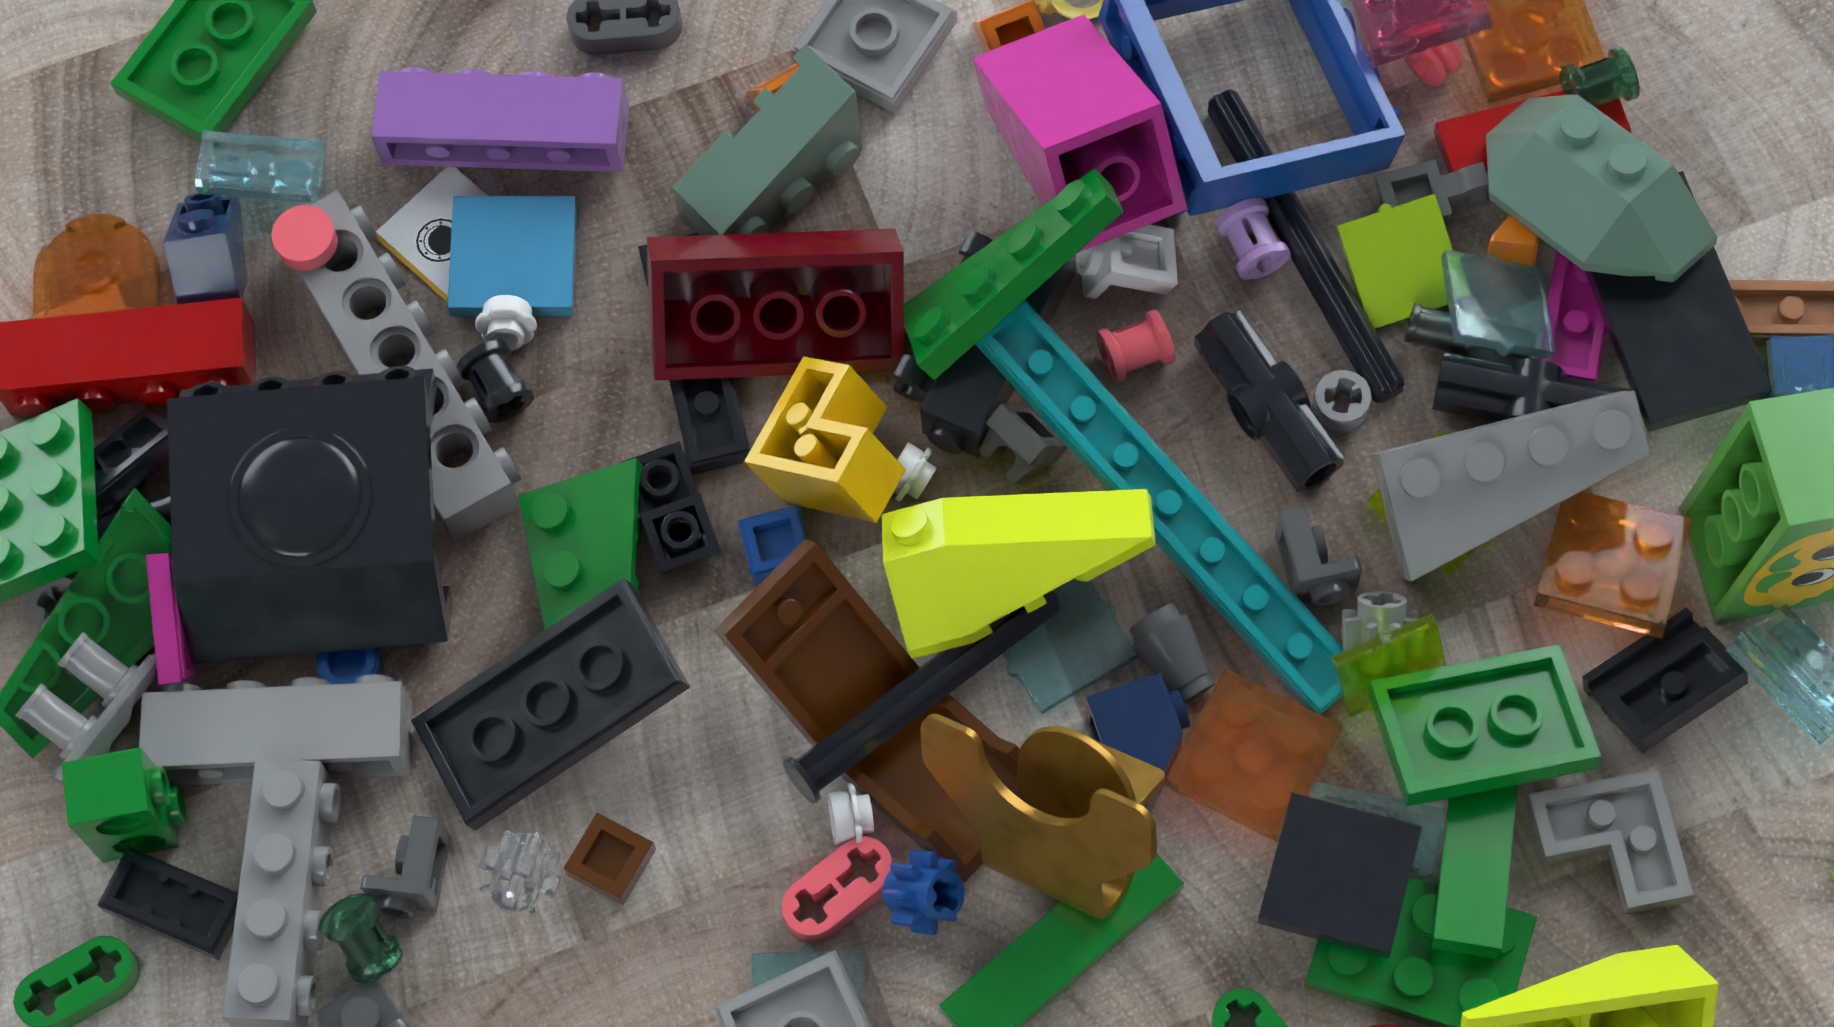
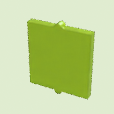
[1335,194,1468,329]

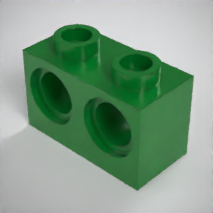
[61,747,186,862]

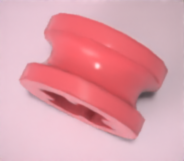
[1402,25,1463,87]

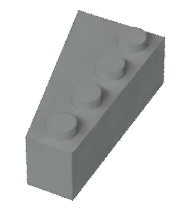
[1370,391,1650,582]

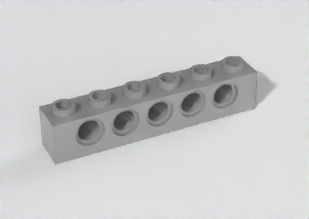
[272,190,521,543]

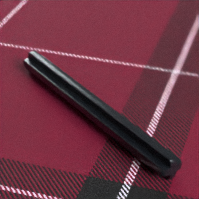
[1208,89,1404,403]

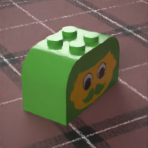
[1679,388,1834,625]

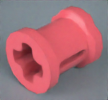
[1095,309,1175,384]

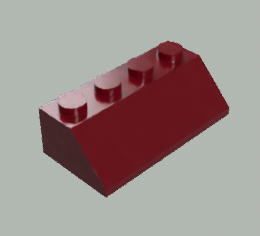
[647,228,904,381]

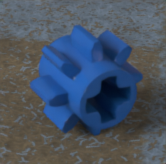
[882,849,965,935]

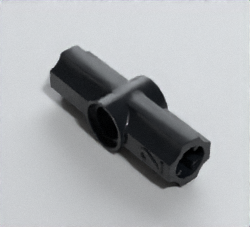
[1194,310,1344,493]
[1432,353,1633,422]

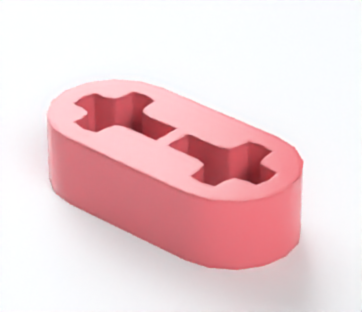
[782,836,892,944]

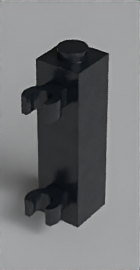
[892,230,1076,458]

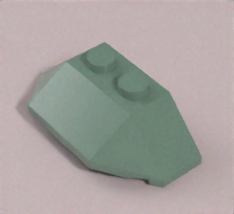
[1486,94,1717,282]

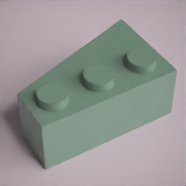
[672,44,863,236]

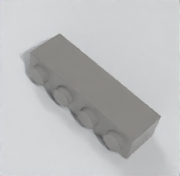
[139,674,412,786]

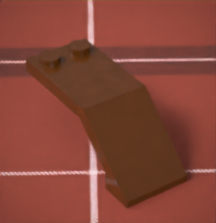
[714,539,1020,883]

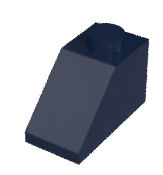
[1086,673,1190,813]

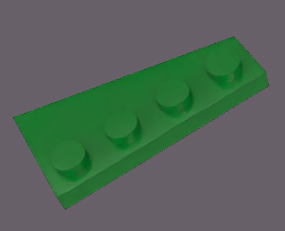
[904,168,1124,380]
[518,458,644,630]
[0,488,172,759]

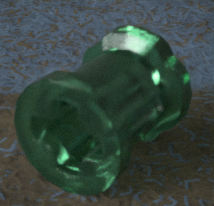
[1559,46,1640,107]
[320,893,403,983]

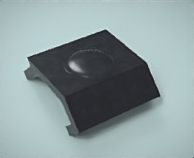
[167,366,453,663]

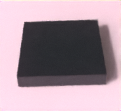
[1258,792,1422,958]

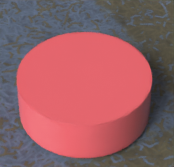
[272,205,338,271]

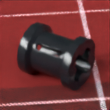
[457,340,534,423]

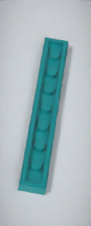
[975,300,1367,720]

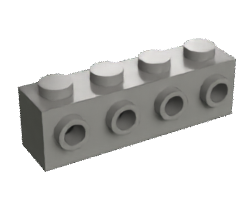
[222,759,341,1027]

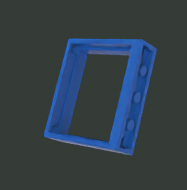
[1098,0,1406,217]

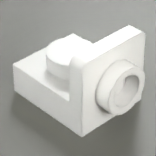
[1076,225,1178,299]

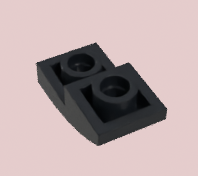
[620,441,722,575]

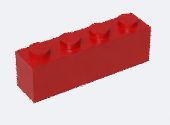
[0,298,257,419]

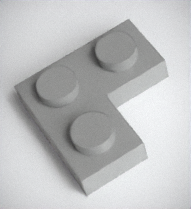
[1526,769,1694,915]

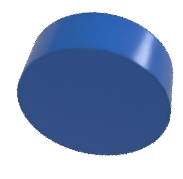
[316,648,384,684]

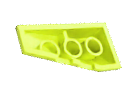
[882,489,1156,659]
[1461,945,1719,1027]

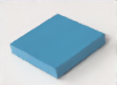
[448,196,577,317]

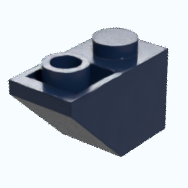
[163,190,247,304]

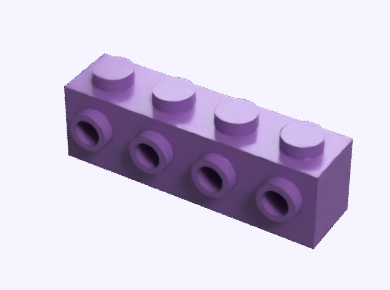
[372,67,629,172]

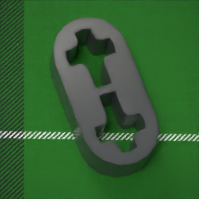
[566,0,683,55]

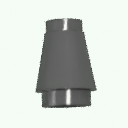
[1129,603,1215,704]

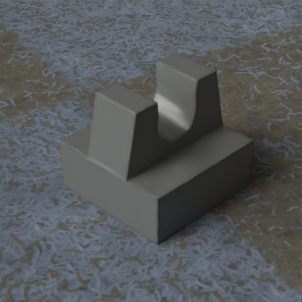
[978,404,1068,484]

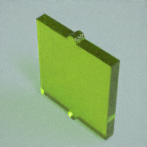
[1331,613,1446,717]

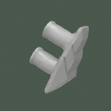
[15,632,157,781]

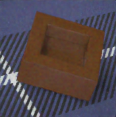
[563,813,656,905]

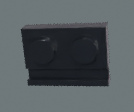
[1582,607,1748,753]

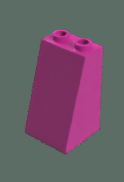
[972,14,1187,253]

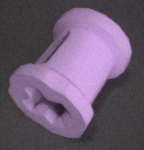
[1215,198,1291,280]

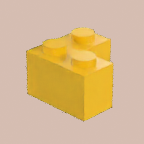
[744,356,906,523]

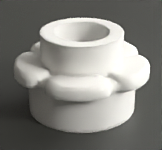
[475,295,537,351]
[893,442,937,501]
[828,783,874,845]

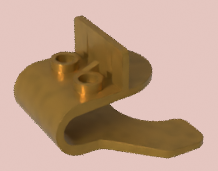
[921,714,1165,919]

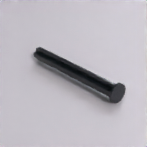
[783,590,1060,803]

